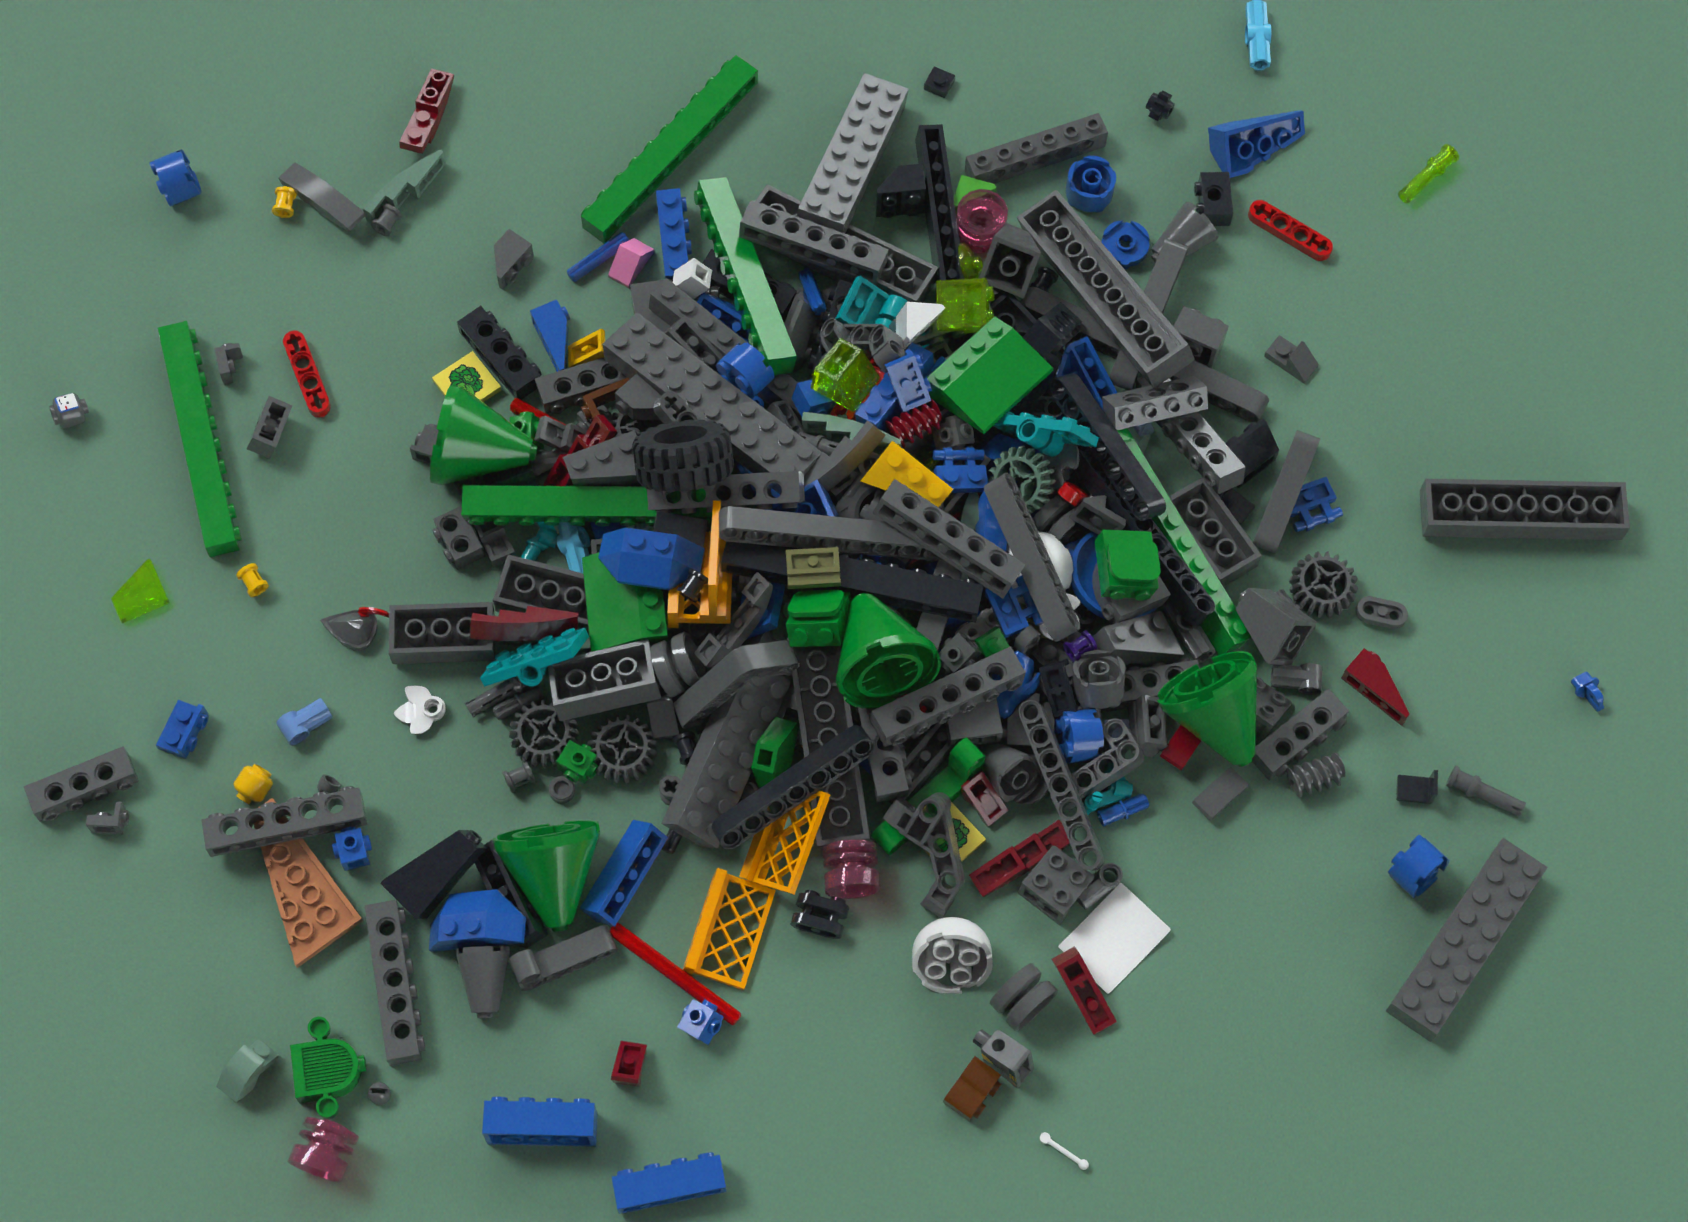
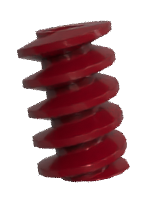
[885,399,942,448]

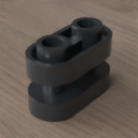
[790,890,850,939]

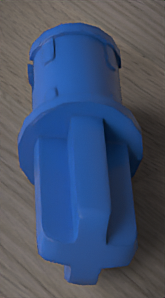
[1097,794,1149,827]

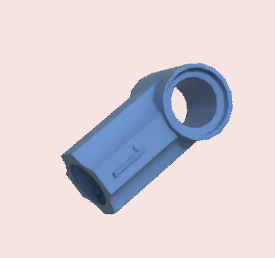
[276,698,333,745]

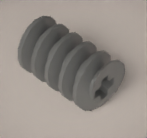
[1286,753,1345,798]

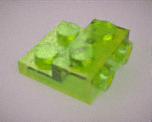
[936,278,994,333]

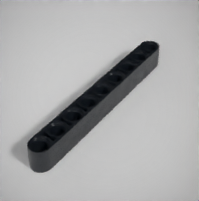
[1071,445,1215,626]

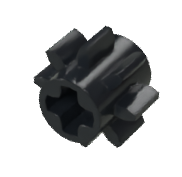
[1146,90,1175,121]

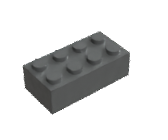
[1169,477,1262,587]
[389,602,495,664]
[548,639,662,721]

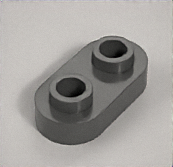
[1356,596,1408,629]

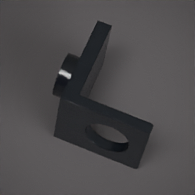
[1218,488,1255,525]
[1396,770,1438,804]

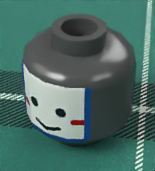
[49,393,89,429]

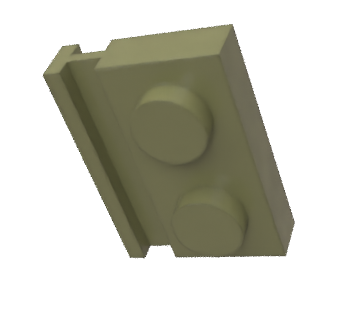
[786,547,841,589]

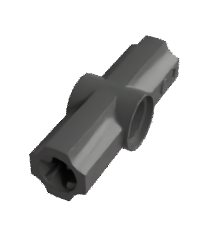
[1161,598,1215,663]

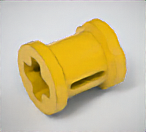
[272,186,297,218]
[236,563,269,597]

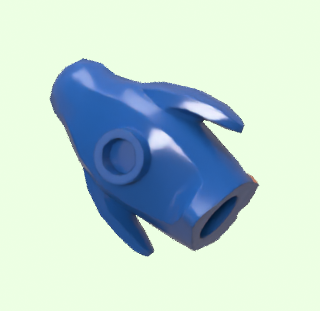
[992,651,1041,718]

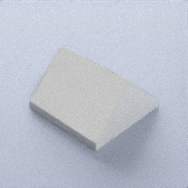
[896,302,945,349]

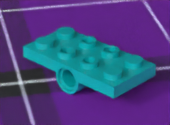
[835,276,929,348]
[993,412,1099,457]
[480,628,589,687]

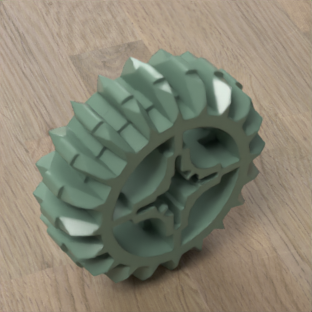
[988,446,1056,514]

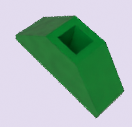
[751,717,800,789]

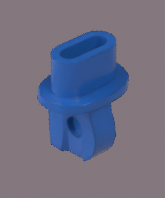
[1571,672,1604,712]

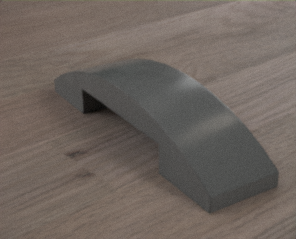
[694,572,773,668]

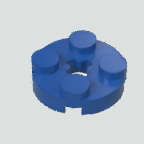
[1102,220,1150,269]

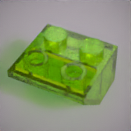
[811,337,880,412]

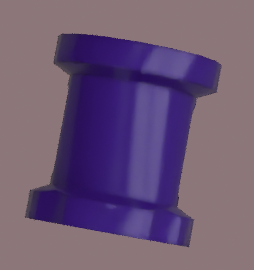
[1063,630,1098,663]

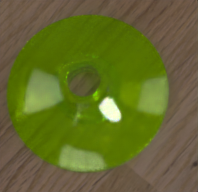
[958,243,983,285]

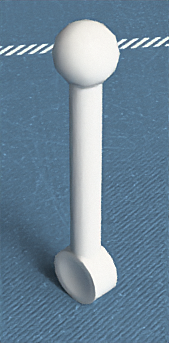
[1040,1132,1089,1170]

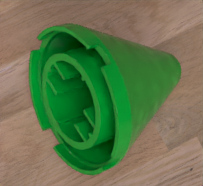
[430,384,538,485]
[836,593,941,709]
[1157,651,1257,767]
[493,820,600,932]

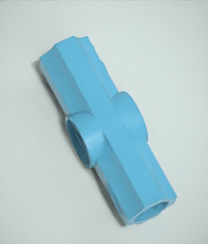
[1245,0,1271,70]
[557,522,590,573]

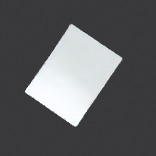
[1058,883,1171,994]

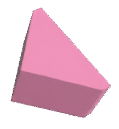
[608,238,655,288]

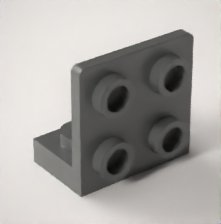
[1256,677,1292,745]
[1018,846,1094,925]

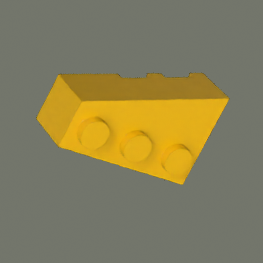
[860,441,953,508]

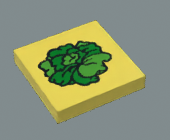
[432,351,502,402]
[924,802,986,862]

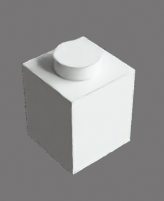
[673,258,712,299]

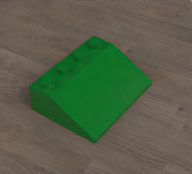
[927,317,1053,434]
[582,553,668,652]

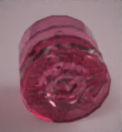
[957,189,1008,253]
[823,839,880,899]
[287,1117,359,1182]

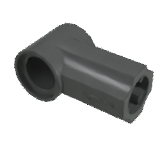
[1270,663,1323,695]
[1076,863,1123,910]

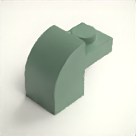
[216,1039,279,1102]

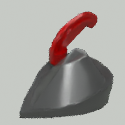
[320,607,389,651]

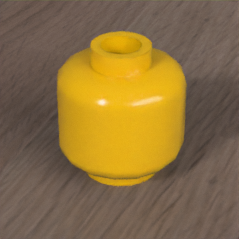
[233,764,273,804]

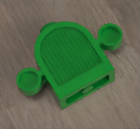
[290,1016,367,1120]

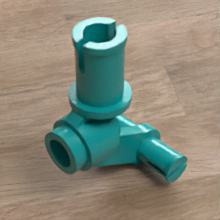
[521,522,559,561]
[1083,763,1133,815]

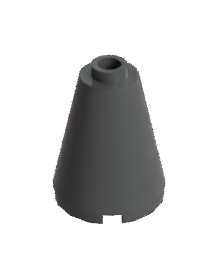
[1151,202,1219,263]
[976,742,1042,802]
[456,946,510,1018]

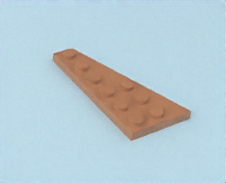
[254,798,363,968]

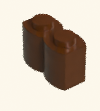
[943,1056,1002,1121]

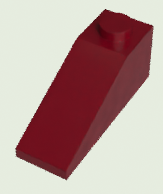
[1341,648,1410,726]
[1052,946,1117,1035]

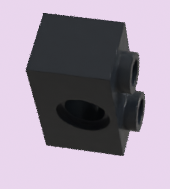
[1194,172,1233,226]

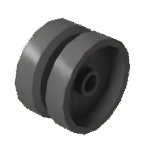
[1032,494,1085,546]
[650,632,707,698]
[989,963,1058,1031]

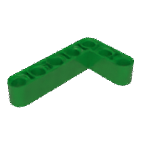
[871,737,985,855]

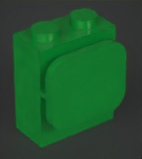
[1095,529,1161,601]
[786,590,852,647]

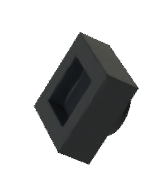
[924,66,955,98]

